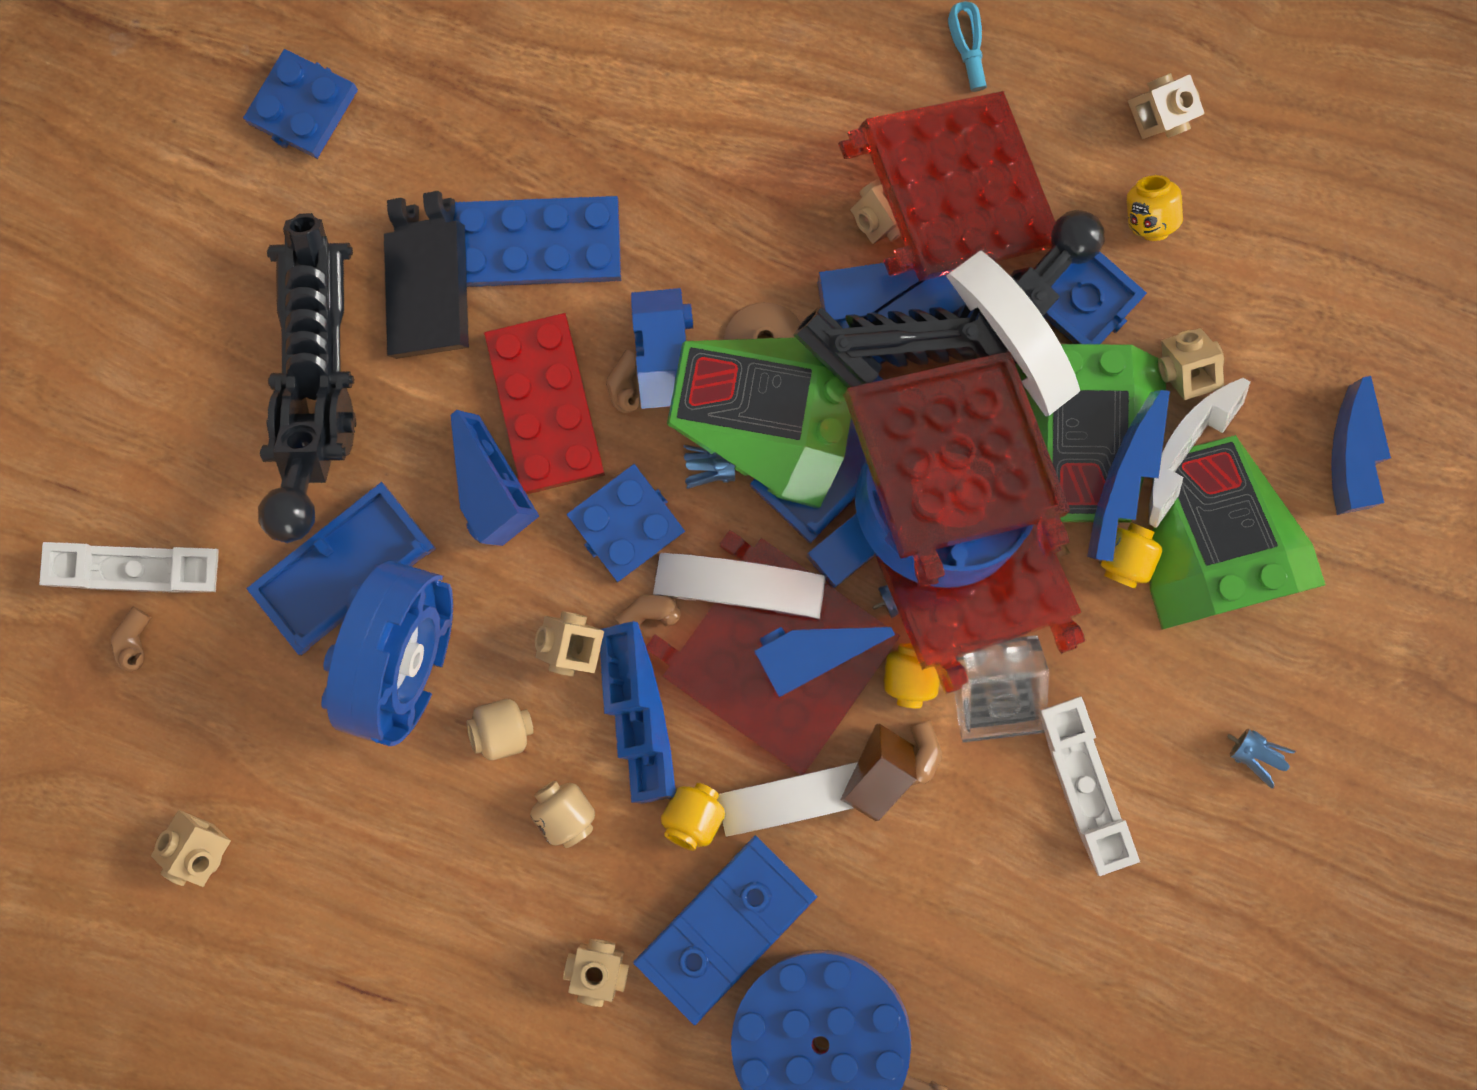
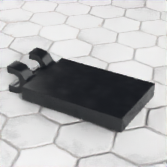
[384,191,469,359]

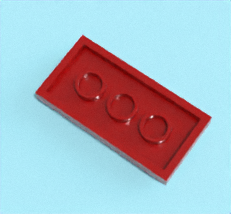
[484,313,605,494]

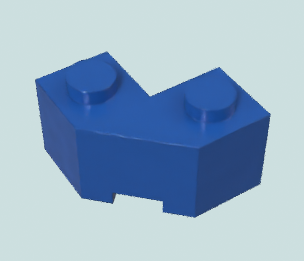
[631,288,693,409]

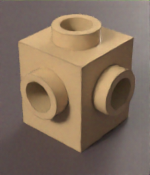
[1128,73,1205,139]
[850,172,925,244]
[1158,328,1224,400]
[535,611,604,676]
[151,810,231,887]
[563,939,629,1007]

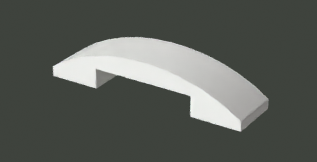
[946,250,1080,417]
[1148,378,1250,528]
[39,542,219,593]
[653,553,826,619]
[1039,696,1140,876]
[717,762,858,837]

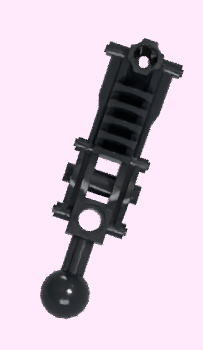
[793,210,1105,394]
[258,213,357,543]

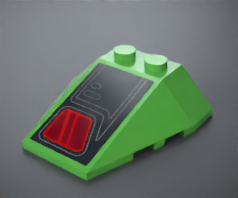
[667,337,855,508]
[997,344,1166,523]
[1150,435,1326,630]

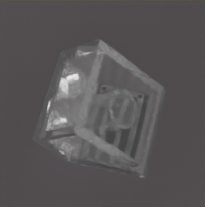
[952,635,1049,743]

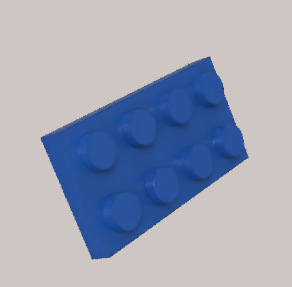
[453,196,621,287]

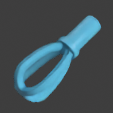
[948,1,987,92]

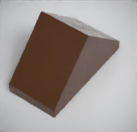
[840,724,917,821]

